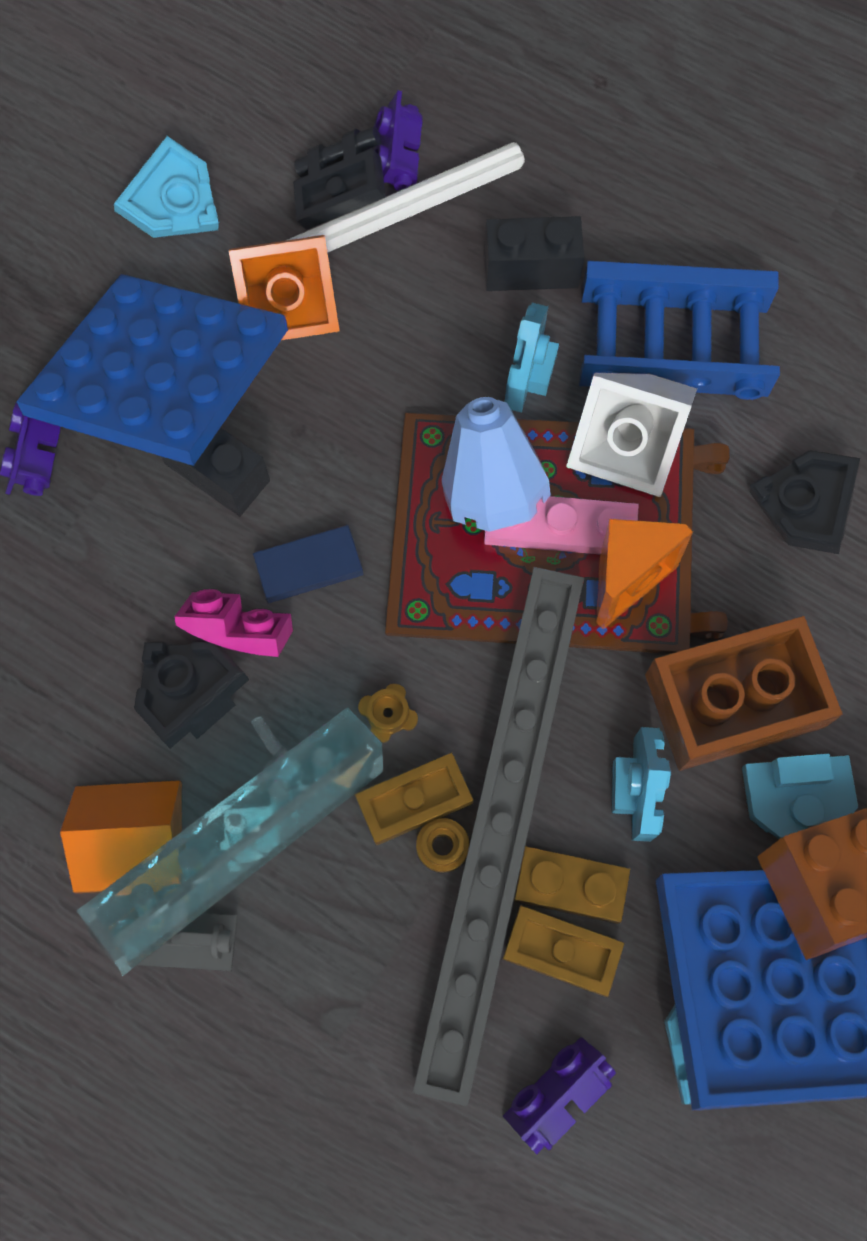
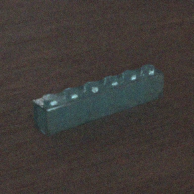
[77,707,383,976]

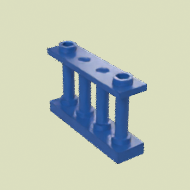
[579,261,780,400]

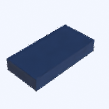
[253,525,363,604]

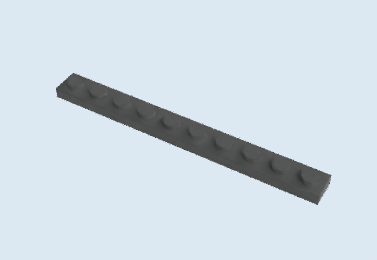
[413,567,584,1107]

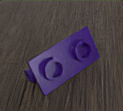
[374,90,423,192]
[0,402,61,496]
[503,1037,616,1155]

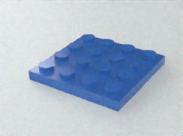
[16,274,288,466]
[656,870,867,1111]

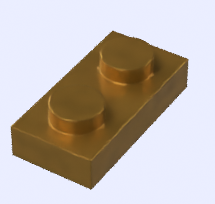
[355,753,473,846]
[514,846,630,924]
[502,906,625,997]

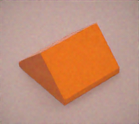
[229,235,340,340]
[596,519,693,629]
[60,780,182,893]

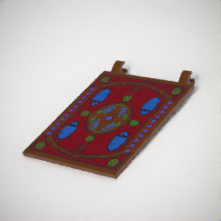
[385,413,730,654]

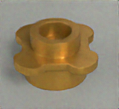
[358,684,418,743]

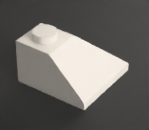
[566,373,697,497]

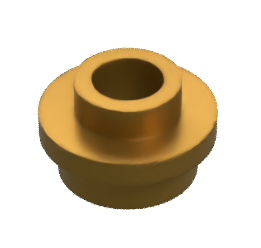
[416,818,469,872]

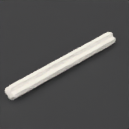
[285,142,525,253]

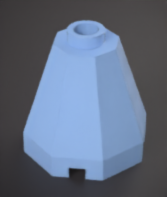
[441,397,551,532]

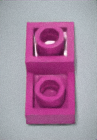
[174,589,293,657]

